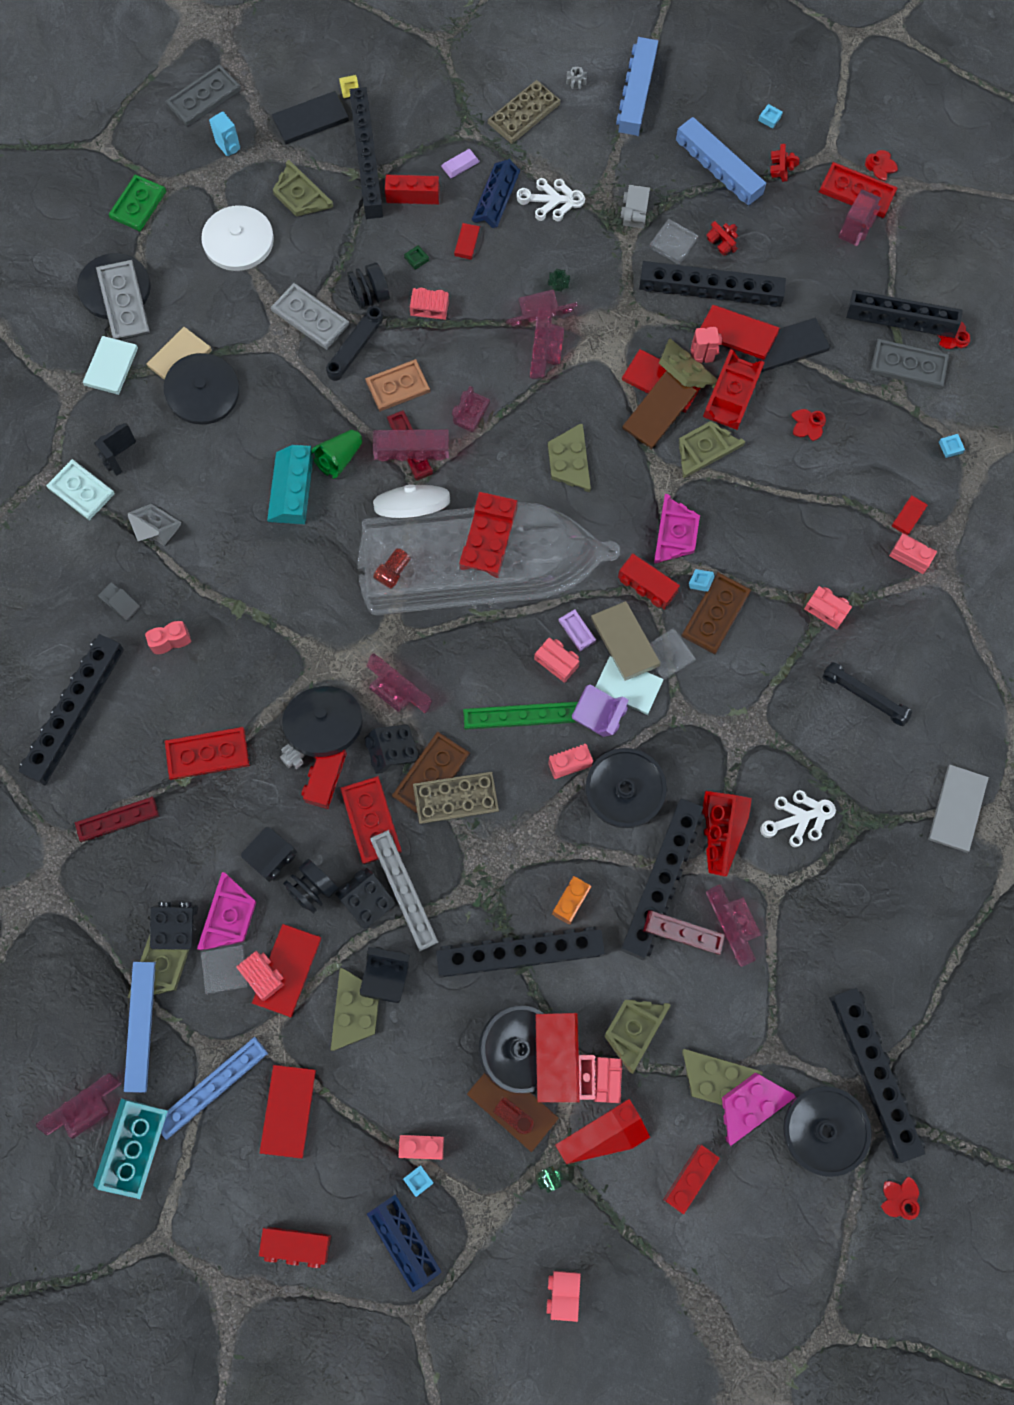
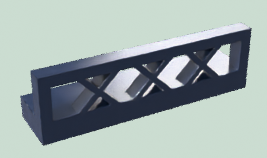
[472,159,520,228]
[367,1194,442,1292]

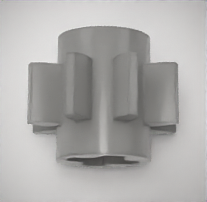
[566,67,587,89]
[280,744,305,769]

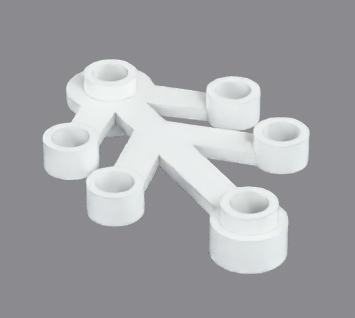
[517,178,585,221]
[760,790,836,847]

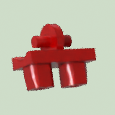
[770,144,800,182]
[706,221,738,256]

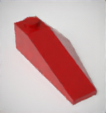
[702,791,752,877]
[555,1099,650,1164]

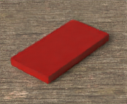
[819,162,898,218]
[700,305,780,360]
[622,349,701,413]
[165,727,250,780]
[340,776,402,865]
[252,924,322,1018]
[536,1013,580,1102]
[260,1065,316,1159]

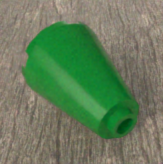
[311,430,362,479]

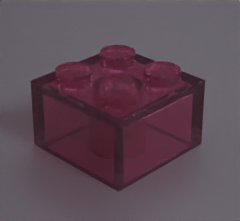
[838,189,881,246]

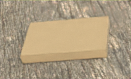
[147,327,212,380]

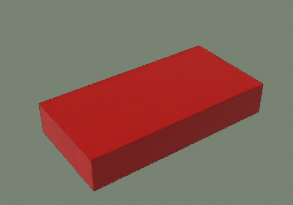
[454,223,480,260]
[892,495,928,536]

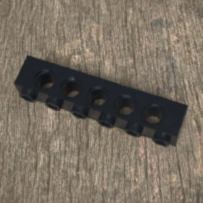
[846,290,963,338]

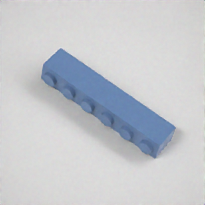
[616,37,658,136]
[676,117,766,206]

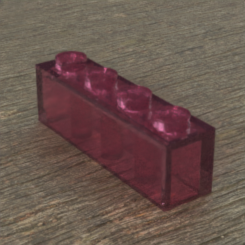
[373,429,449,461]

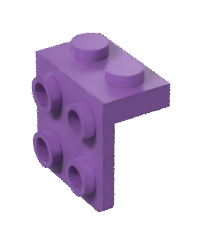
[572,685,629,737]

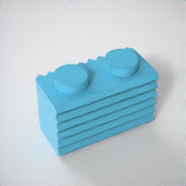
[209,112,240,156]

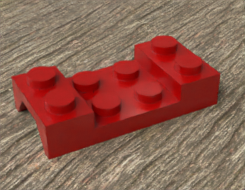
[703,349,765,430]
[459,492,518,578]

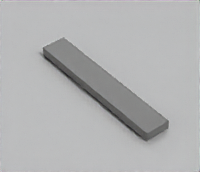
[370,830,438,951]

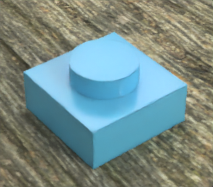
[758,104,783,128]
[939,434,965,458]
[689,569,715,592]
[403,1165,434,1197]

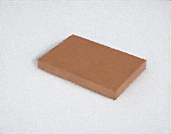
[365,359,430,412]

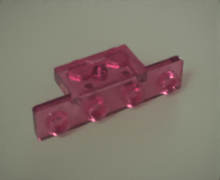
[506,289,578,327]
[530,304,564,379]
[367,653,432,713]
[706,884,761,967]
[36,1073,120,1139]

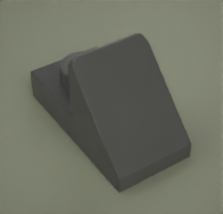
[98,582,141,621]

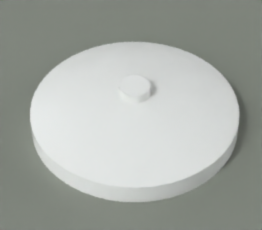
[202,206,274,271]
[373,485,450,518]

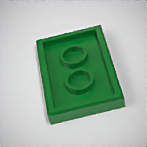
[108,174,167,232]

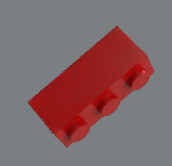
[385,175,440,205]
[618,554,680,610]
[302,750,347,809]
[663,1145,720,1215]
[259,1227,331,1268]

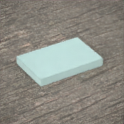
[83,336,138,395]
[46,459,115,521]
[596,656,663,715]

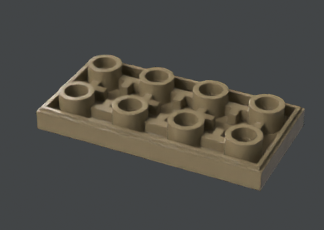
[488,80,561,144]
[591,601,661,681]
[413,772,499,824]

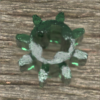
[548,268,570,292]
[537,1165,564,1193]

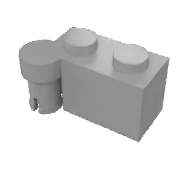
[621,185,650,228]

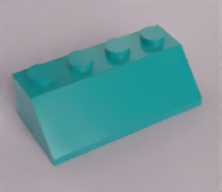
[267,445,314,524]
[93,1098,168,1199]

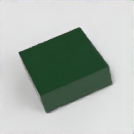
[404,245,429,270]

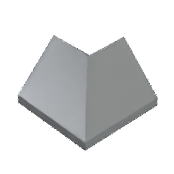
[128,504,181,546]

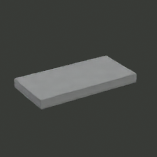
[96,260,150,340]
[271,283,350,350]
[928,765,989,853]

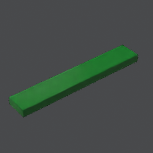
[463,702,578,730]

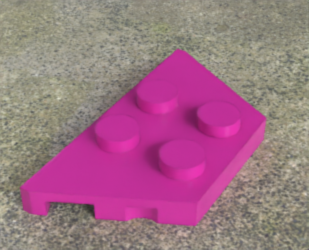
[654,494,700,563]
[197,872,257,951]
[722,1072,796,1146]

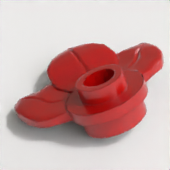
[865,150,898,181]
[937,321,970,349]
[791,409,826,441]
[881,1177,920,1220]

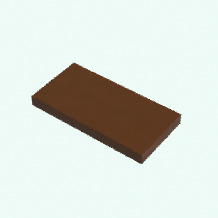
[622,371,697,449]
[681,572,751,654]
[392,731,470,813]
[467,1073,559,1152]

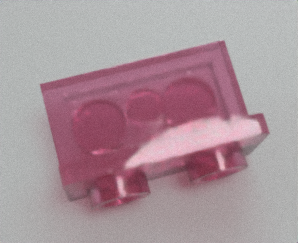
[452,386,490,433]

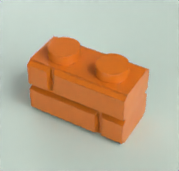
[552,876,591,925]

